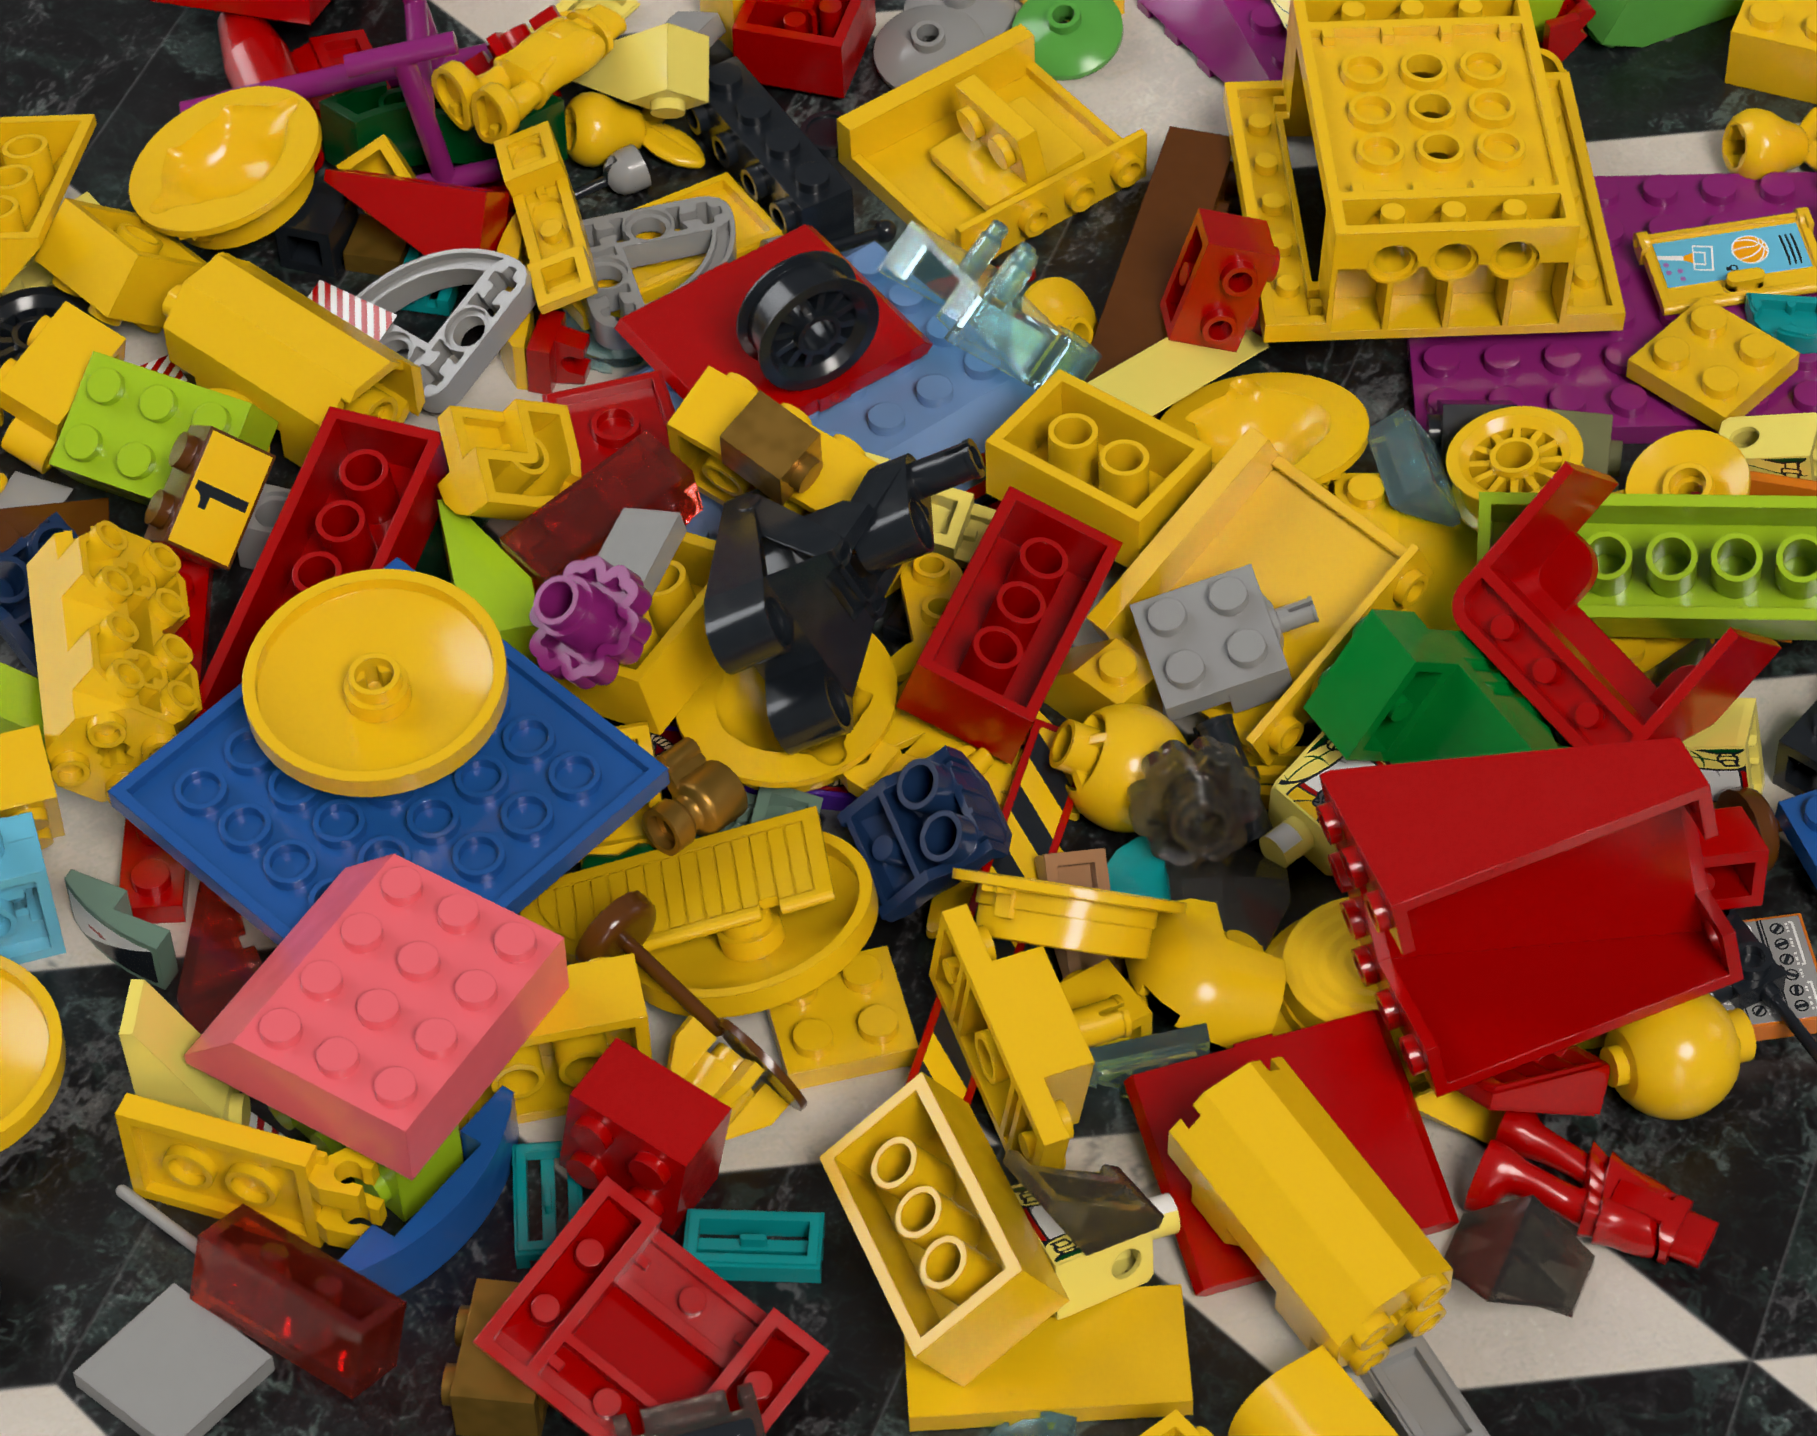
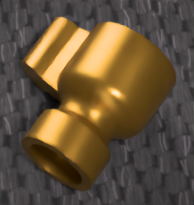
[642,737,748,856]

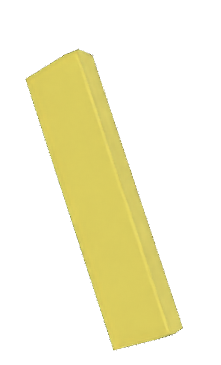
[1088,330,1270,416]

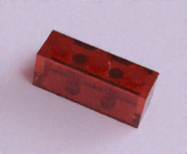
[499,430,703,595]
[190,1204,407,1400]

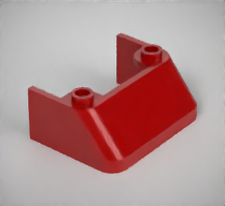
[1452,461,1782,747]

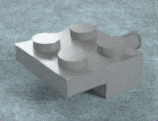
[1129,564,1319,721]

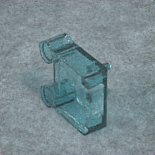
[877,220,1102,390]

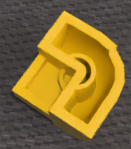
[437,399,582,521]
[1125,898,1286,1049]

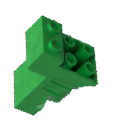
[1303,609,1568,764]

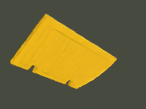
[519,806,836,964]

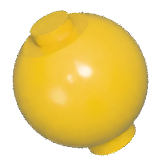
[1049,703,1195,833]
[1599,993,1756,1120]

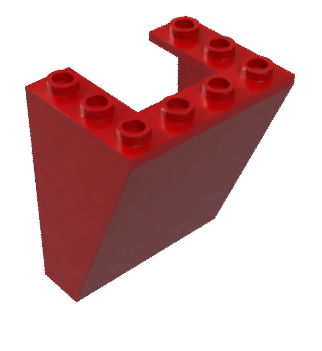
[1316,737,1744,1098]

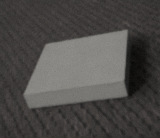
[73,1283,275,1436]

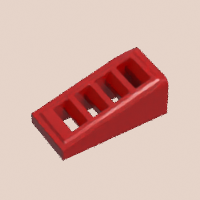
[1456,1046,1610,1116]

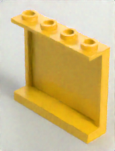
[836,24,1147,271]
[1086,426,1434,767]

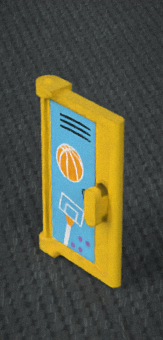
[1633,207,1817,316]

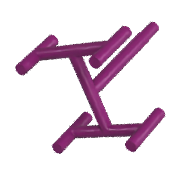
[179,0,503,187]

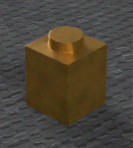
[719,390,823,506]

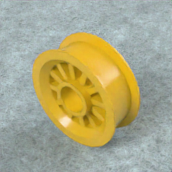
[1446,406,1585,532]

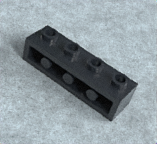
[685,56,855,241]

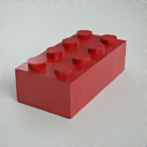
[896,486,1123,765]

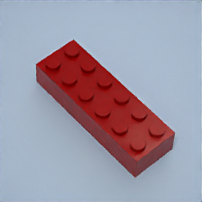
[189,406,450,725]

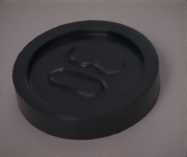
[800,111,845,158]

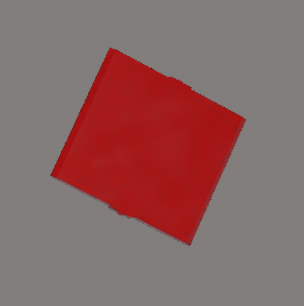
[614,224,933,416]
[1123,1009,1459,1297]

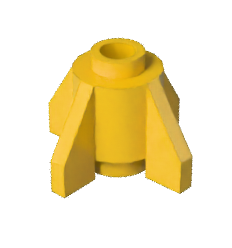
[666,1015,789,1141]

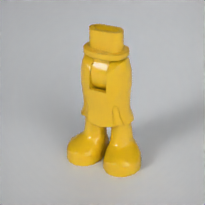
[431,4,627,144]

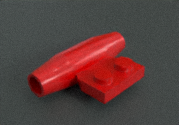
[217,12,391,174]

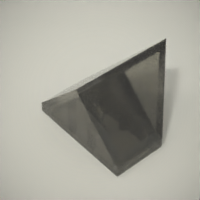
[1444,1194,1595,1318]

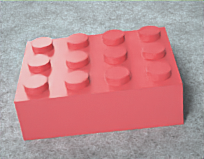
[184,854,569,1180]

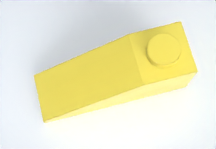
[573,23,709,119]
[119,979,251,1126]

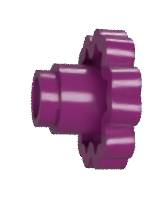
[529,556,652,690]

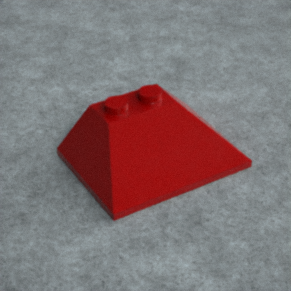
[472,1176,830,1436]

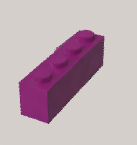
[1137,0,1287,82]

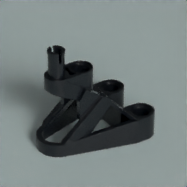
[704,438,985,755]

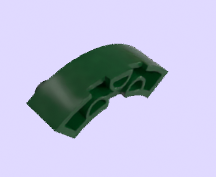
[319,81,568,167]

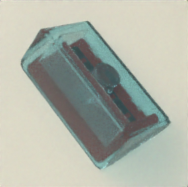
[1368,408,1461,527]

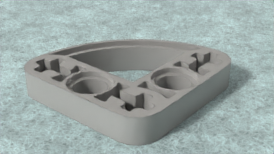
[581,196,737,350]
[357,248,536,413]

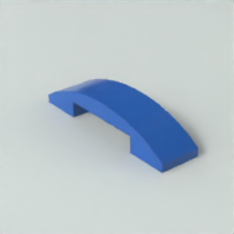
[328,1086,519,1318]

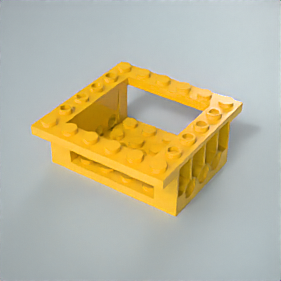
[1223,0,1626,343]

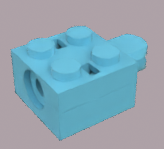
[0,811,66,964]

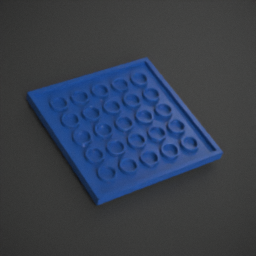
[108,557,670,945]

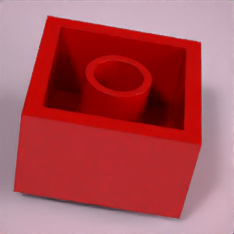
[559,1037,732,1236]

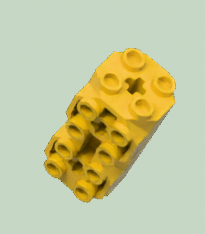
[162,252,425,467]
[26,520,202,804]
[1168,1057,1453,1376]

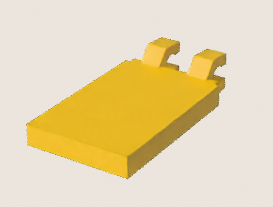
[115,1093,387,1249]

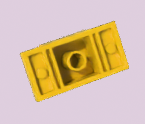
[929,904,1132,1184]

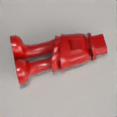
[1464,1111,1719,1269]

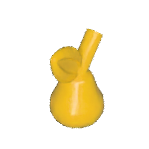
[565,92,705,169]
[1722,107,1817,180]

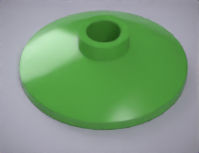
[1012,0,1124,81]

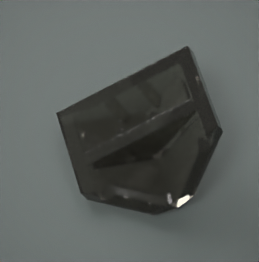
[1164,849,1291,952]
[1003,1150,1164,1256]

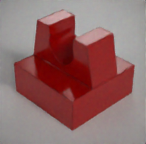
[526,310,591,394]

